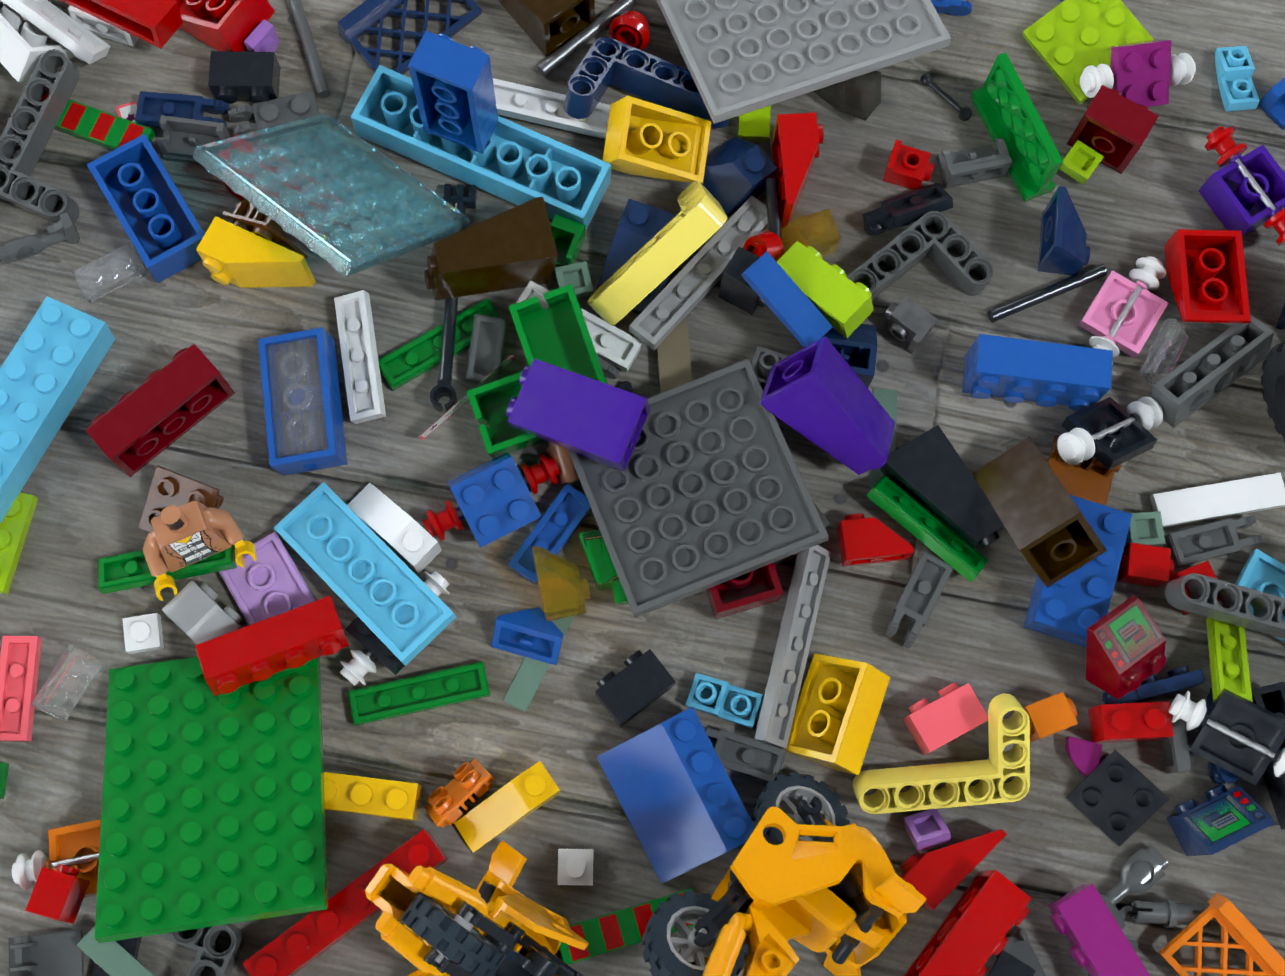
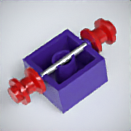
[1198,126,1285,246]

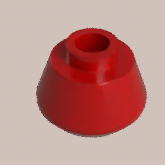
[609,11,650,50]
[743,231,784,262]

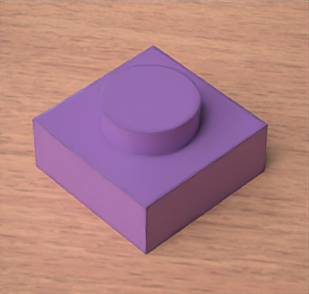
[244,19,280,52]
[903,809,951,852]

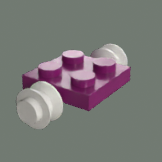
[1080,39,1196,107]

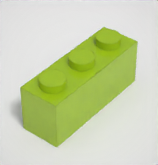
[777,241,874,338]

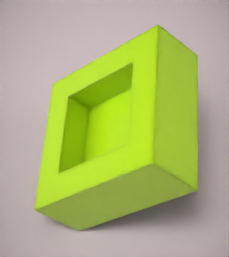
[1059,140,1104,185]

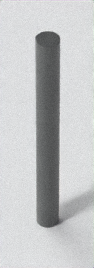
[288,0,330,98]

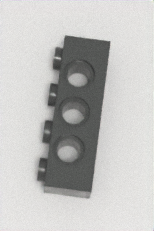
[1151,314,1274,428]

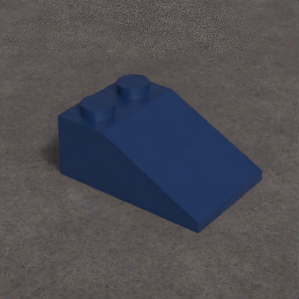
[596,199,676,314]

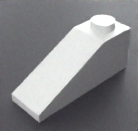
[347,483,442,574]

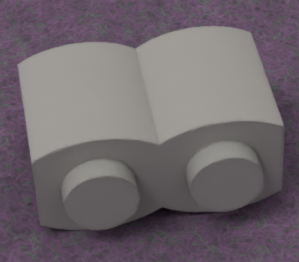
[162,580,243,644]

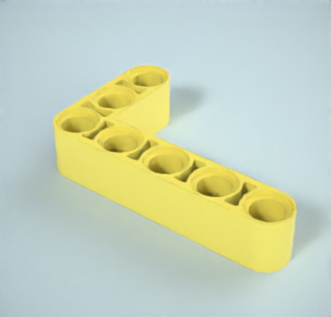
[587,180,727,326]
[852,693,1030,814]

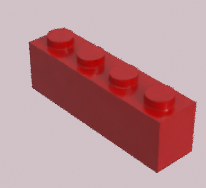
[195,595,349,696]

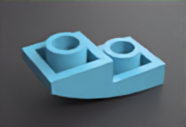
[1215,46,1260,112]
[686,673,764,730]

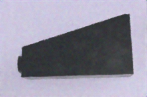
[879,425,1004,548]

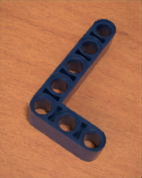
[564,37,731,128]

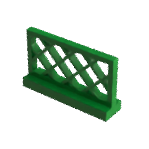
[970,52,1064,202]

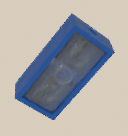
[258,327,348,476]

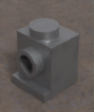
[883,296,938,354]

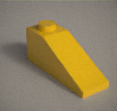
[454,761,561,853]

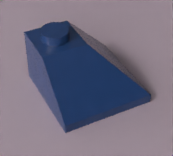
[702,136,777,218]
[1038,186,1090,276]

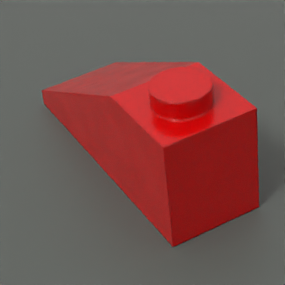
[899,829,1007,910]

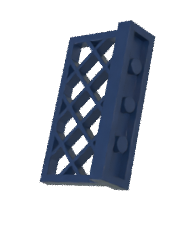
[337,0,482,75]

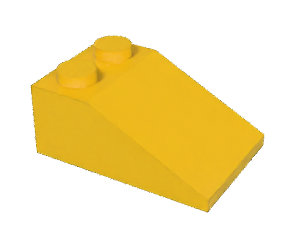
[602,95,712,184]
[196,216,316,288]

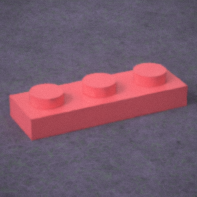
[0,636,42,742]

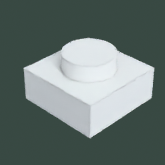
[122,613,164,654]
[557,849,594,886]

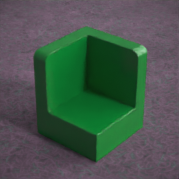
[550,214,586,267]

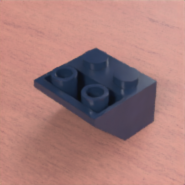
[822,324,878,388]

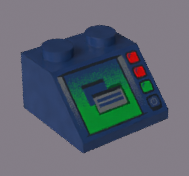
[1167,784,1275,856]

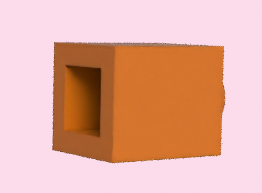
[1023,692,1078,742]

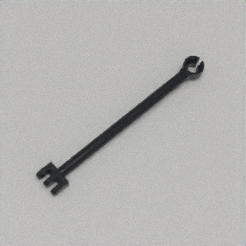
[430,184,477,412]

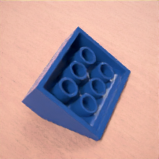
[597,707,754,884]

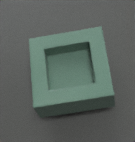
[555,261,593,298]
[1127,511,1165,547]

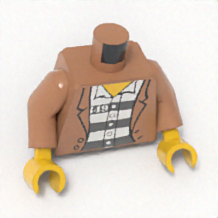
[143,501,256,601]

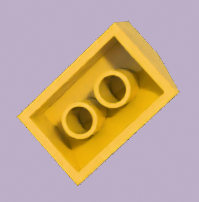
[782,653,890,776]

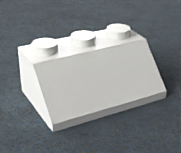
[0,2,75,82]

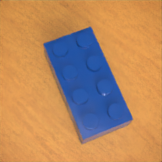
[408,31,499,154]
[86,134,205,283]
[962,334,1113,411]
[1023,494,1132,647]

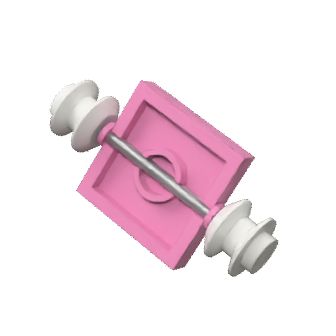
[1078,256,1168,365]

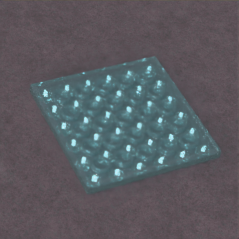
[193,113,470,277]

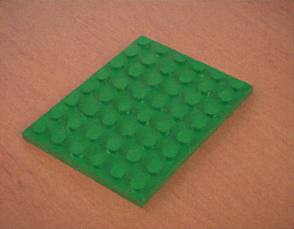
[94,657,328,943]

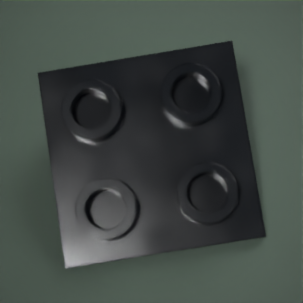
[1066,749,1169,847]

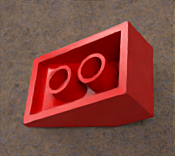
[175,0,275,52]
[771,112,824,231]
[1164,229,1251,323]

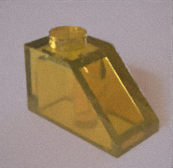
[781,209,841,256]
[532,546,591,621]

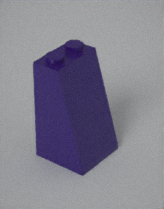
[760,336,895,475]
[506,358,651,472]

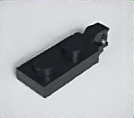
[863,183,953,236]

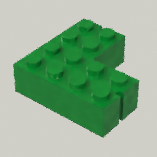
[466,284,608,459]

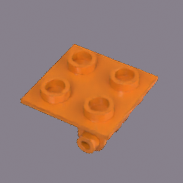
[424,758,494,828]

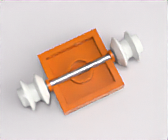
[12,819,101,898]

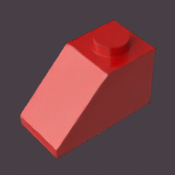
[836,513,914,567]

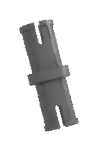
[1130,899,1207,928]

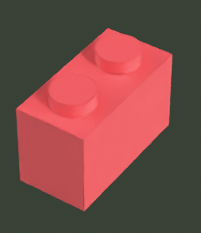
[903,682,988,755]

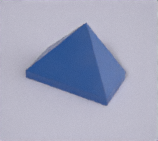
[491,607,564,665]

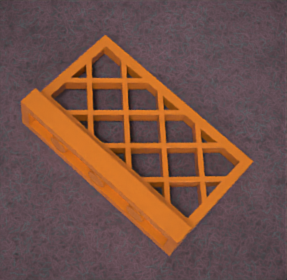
[1158,893,1285,976]

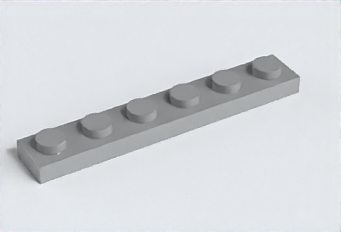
[629,195,768,350]
[754,545,832,749]

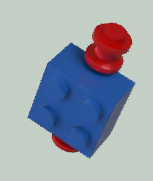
[422,452,560,548]

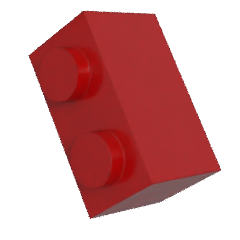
[1088,701,1174,743]

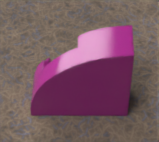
[1065,736,1103,777]

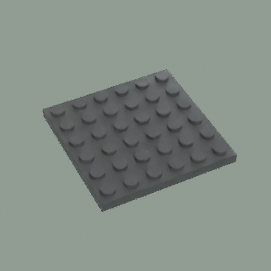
[568,359,829,618]

